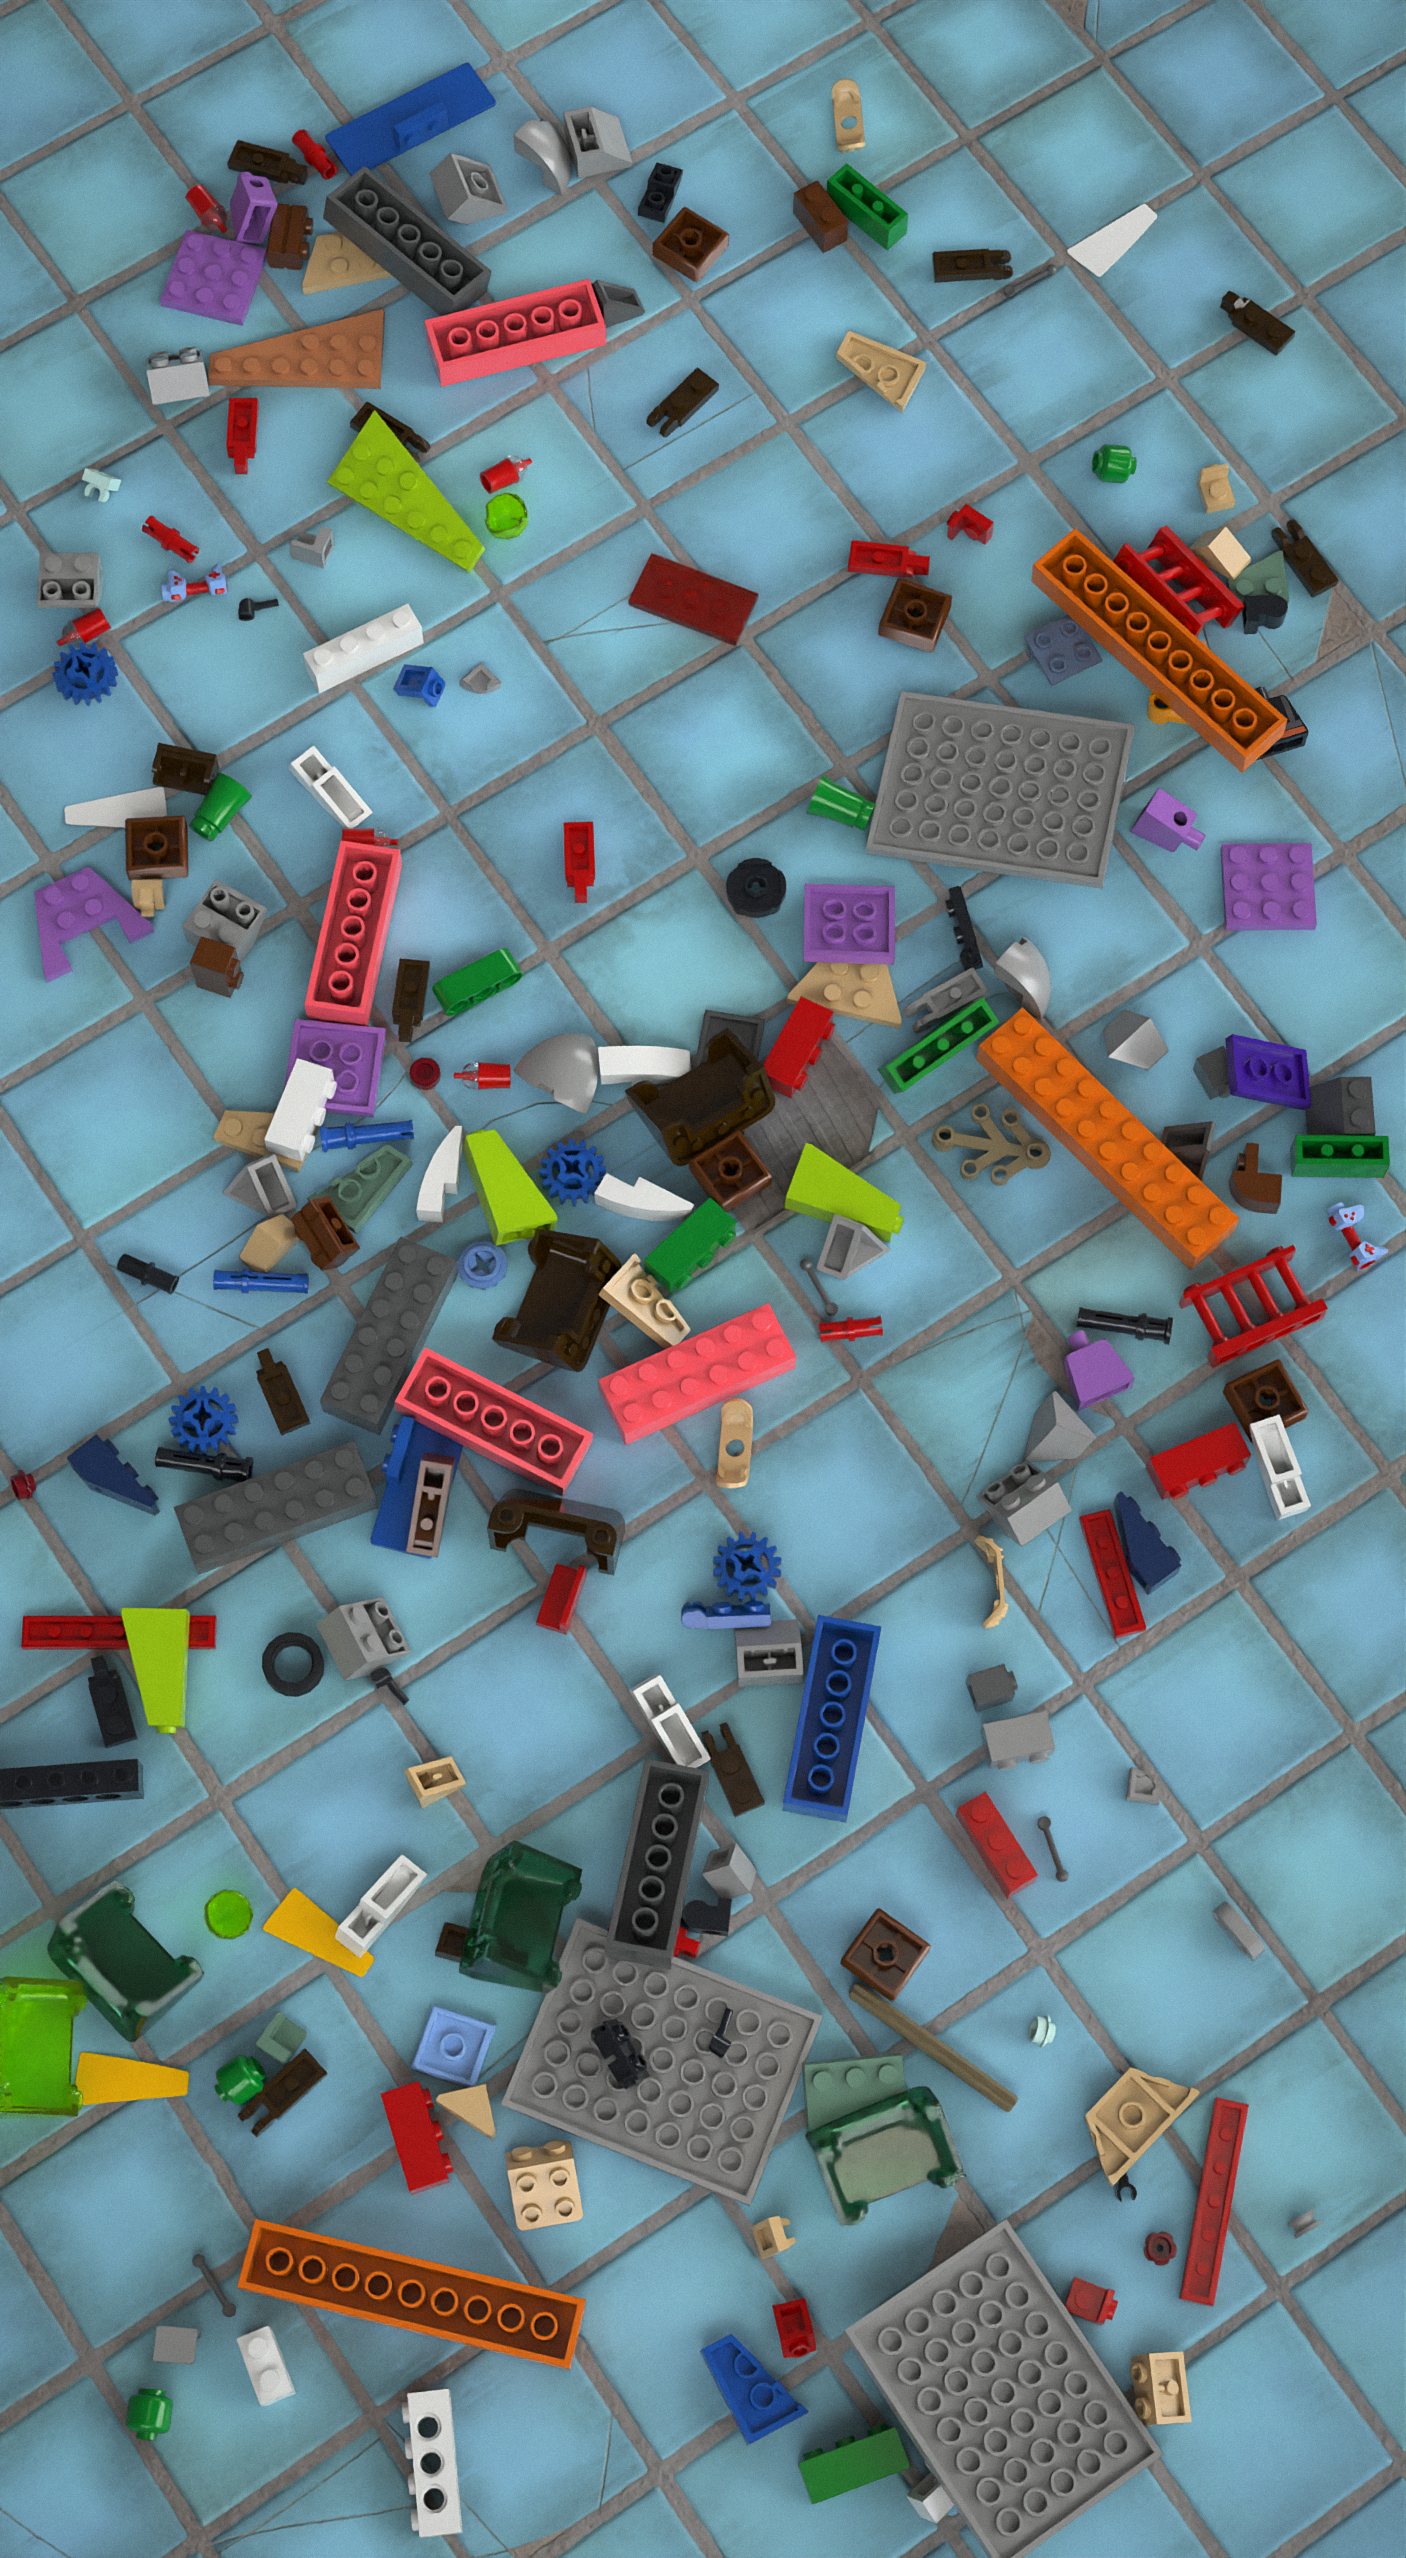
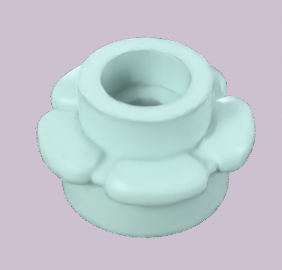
[1028,2015,1056,2048]

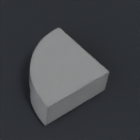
[459,663,501,694]
[1126,1767,1160,1806]

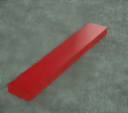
[21,1615,217,1650]
[1179,2097,1249,2307]

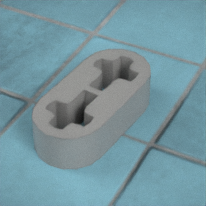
[1212,1901,1265,1960]

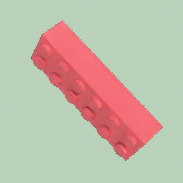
[424,279,606,387]
[304,840,402,1027]
[598,1303,796,1445]
[395,1347,593,1497]

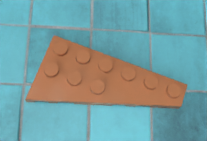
[208,309,385,389]

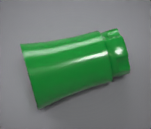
[189,773,252,842]
[807,775,875,831]

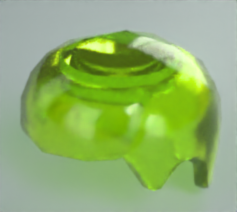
[485,493,529,540]
[203,1889,254,1940]

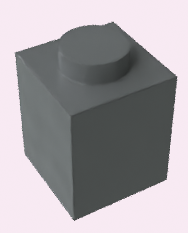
[1193,1046,1230,1100]
[965,1664,1018,1713]

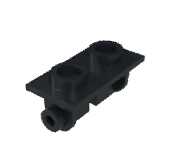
[592,2018,650,2090]

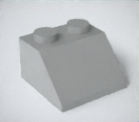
[429,153,508,225]

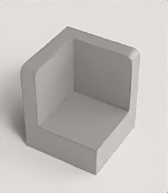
[289,526,335,569]
[702,1843,756,1899]
[152,2325,201,2364]

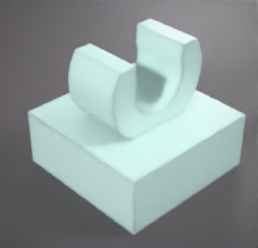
[82,468,121,502]

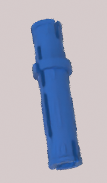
[213,1269,309,1294]

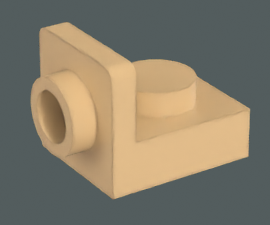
[1197,464,1236,514]

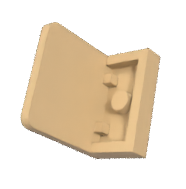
[505,2140,583,2231]

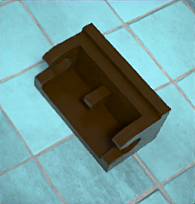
[151,743,219,796]

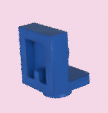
[393,664,445,707]

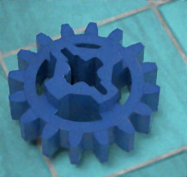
[52,642,118,706]
[539,1139,606,1206]
[169,1386,239,1455]
[713,1532,781,1602]

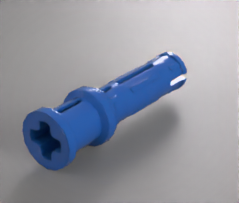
[320,1120,414,1153]

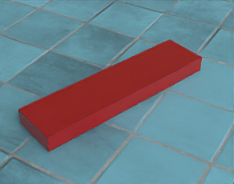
[1079,1509,1146,1639]

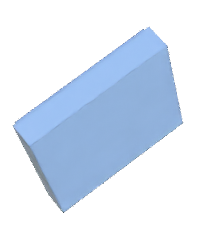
[411,2005,496,2088]

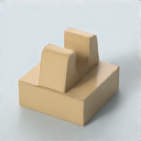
[131,880,165,917]
[751,2215,796,2259]

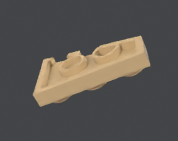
[836,330,926,413]
[213,1110,320,1173]
[598,1253,691,1349]

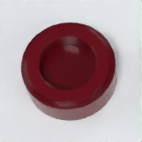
[410,1058,441,1090]

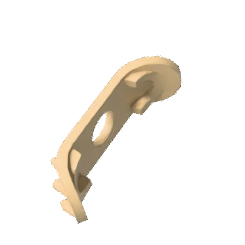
[831,78,865,154]
[715,1398,753,1489]
[974,1535,1009,1629]

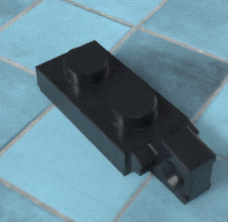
[945,886,983,971]
[88,1655,138,1748]

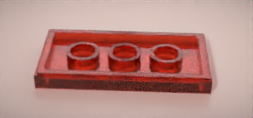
[628,553,759,646]

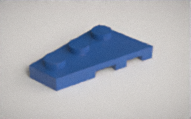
[700,2334,809,2446]

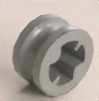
[1287,2209,1321,2239]

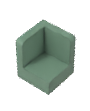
[255,2011,307,2067]

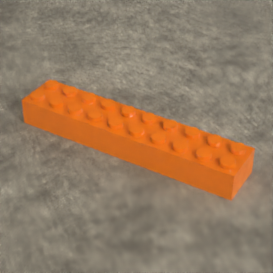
[1031,528,1288,773]
[976,1007,1239,1270]
[237,2219,587,2371]

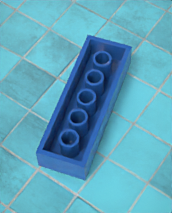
[782,1615,881,1823]

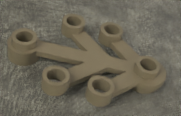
[932,1103,1051,1186]

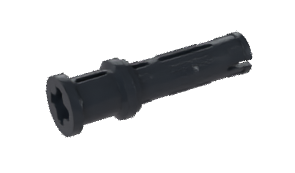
[1076,1307,1173,1345]
[155,1447,254,1482]

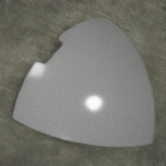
[514,118,572,196]
[994,936,1052,1020]
[513,1033,599,1114]

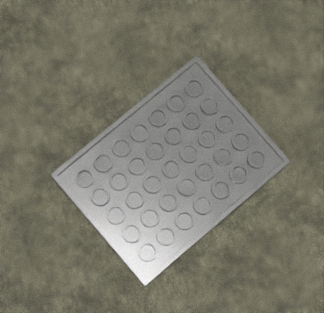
[866,691,1135,889]
[501,1918,823,2207]
[842,2219,1163,2558]

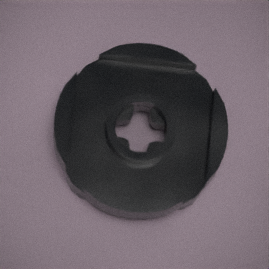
[726,858,786,918]

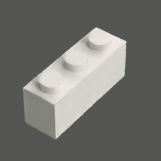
[264,1058,337,1162]

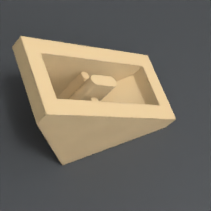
[1189,527,1251,580]
[239,1214,300,1273]
[404,1756,466,1809]
[435,2084,497,2140]

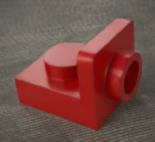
[947,504,994,545]
[1064,2277,1118,2326]
[772,2298,817,2358]

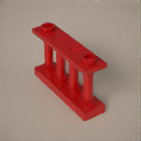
[1113,525,1245,637]
[1179,1245,1328,1368]

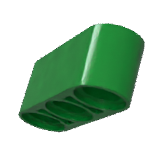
[432,948,523,1016]

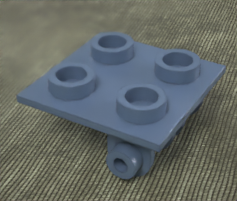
[1023,615,1103,686]

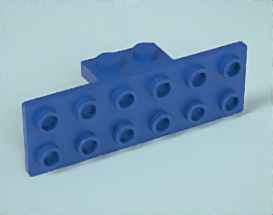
[325,62,496,176]
[370,1415,463,1559]

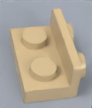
[1130,2351,1192,2427]

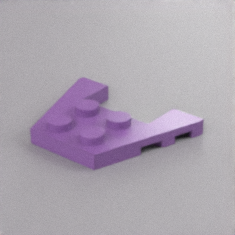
[34,866,154,982]

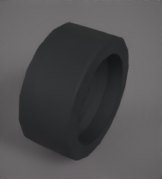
[262,1632,324,1697]

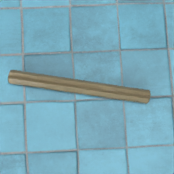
[849,1982,1018,2112]

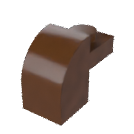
[1229,1143,1282,1214]

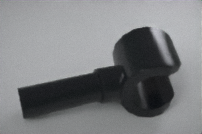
[238,598,279,621]
[371,1667,409,1705]
[709,2008,733,2058]
[1115,2172,1137,2202]

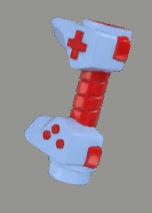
[161,563,228,602]
[1326,1202,1388,1270]

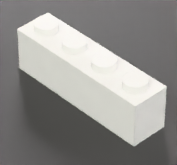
[303,604,424,693]

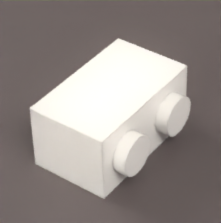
[236,2325,296,2407]

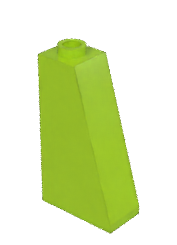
[462,1129,558,1246]
[785,1143,904,1243]
[121,1607,190,1734]

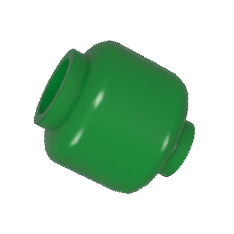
[1092,444,1137,484]
[214,2055,266,2105]
[126,2388,173,2441]

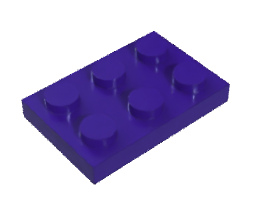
[1225,1034,1311,1110]

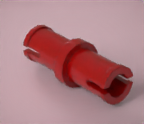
[292,129,338,180]
[142,516,199,564]
[819,1316,883,1343]

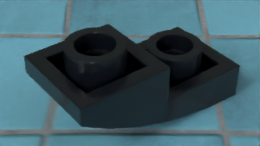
[638,162,683,223]

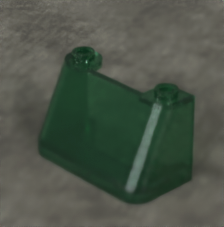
[459,1840,583,1993]
[47,1879,204,2042]
[805,2086,966,2226]

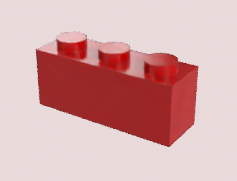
[763,996,836,1098]
[1146,1422,1251,1500]
[955,1791,1038,1899]
[381,2081,454,2195]

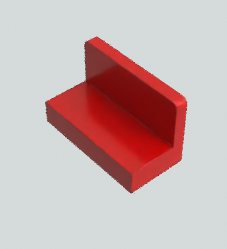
[536,1563,587,1635]

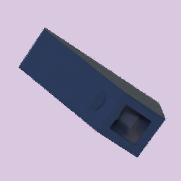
[67,1434,160,1516]
[1113,1491,1182,1595]

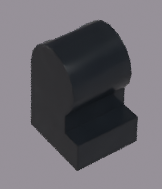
[1241,595,1288,634]
[683,1898,732,1936]

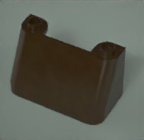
[625,1028,775,1166]
[492,1228,622,1372]
[487,1489,625,1576]

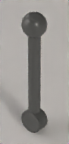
[1004,264,1057,298]
[800,1258,838,1316]
[1037,1816,1069,1882]
[192,2254,236,2317]

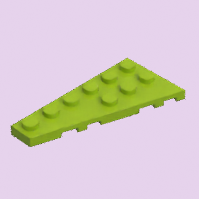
[327,410,485,573]

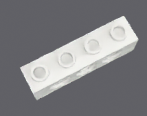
[402,2389,463,2538]

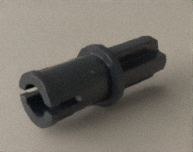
[117,1254,179,1295]

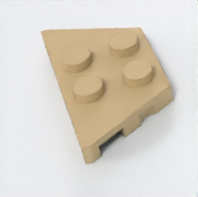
[302,232,393,295]
[787,962,902,1029]
[1084,2067,1200,2187]

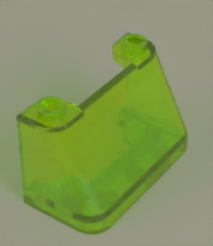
[0,1976,87,2119]

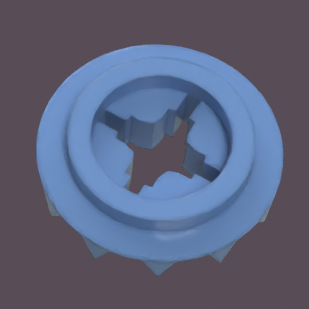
[458,1241,508,1290]

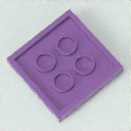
[160,229,267,326]
[1220,843,1317,930]
[803,884,895,965]
[284,1019,386,1117]

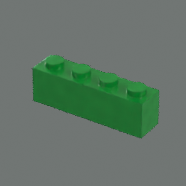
[877,997,1000,1094]

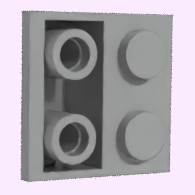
[564,106,632,179]
[146,347,210,405]
[37,553,103,608]
[182,879,267,964]
[977,1460,1072,1547]
[317,1597,411,1681]
[734,1619,803,1687]

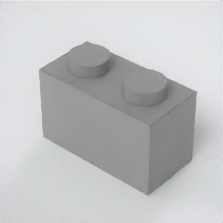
[981,1711,1055,1771]

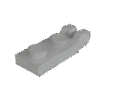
[902,967,989,1033]

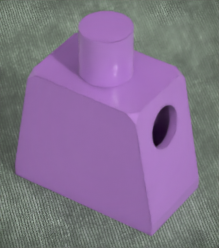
[230,172,278,244]
[1130,788,1206,852]
[1063,1331,1135,1411]

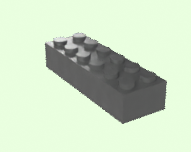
[323,166,492,316]
[320,1237,459,1435]
[173,1441,378,1574]
[606,1759,709,1970]

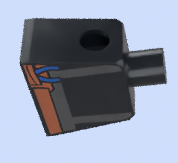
[1254,687,1309,760]

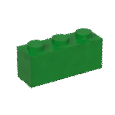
[826,163,908,251]
[1290,1135,1390,1178]
[644,1197,736,1294]
[798,2423,910,2505]

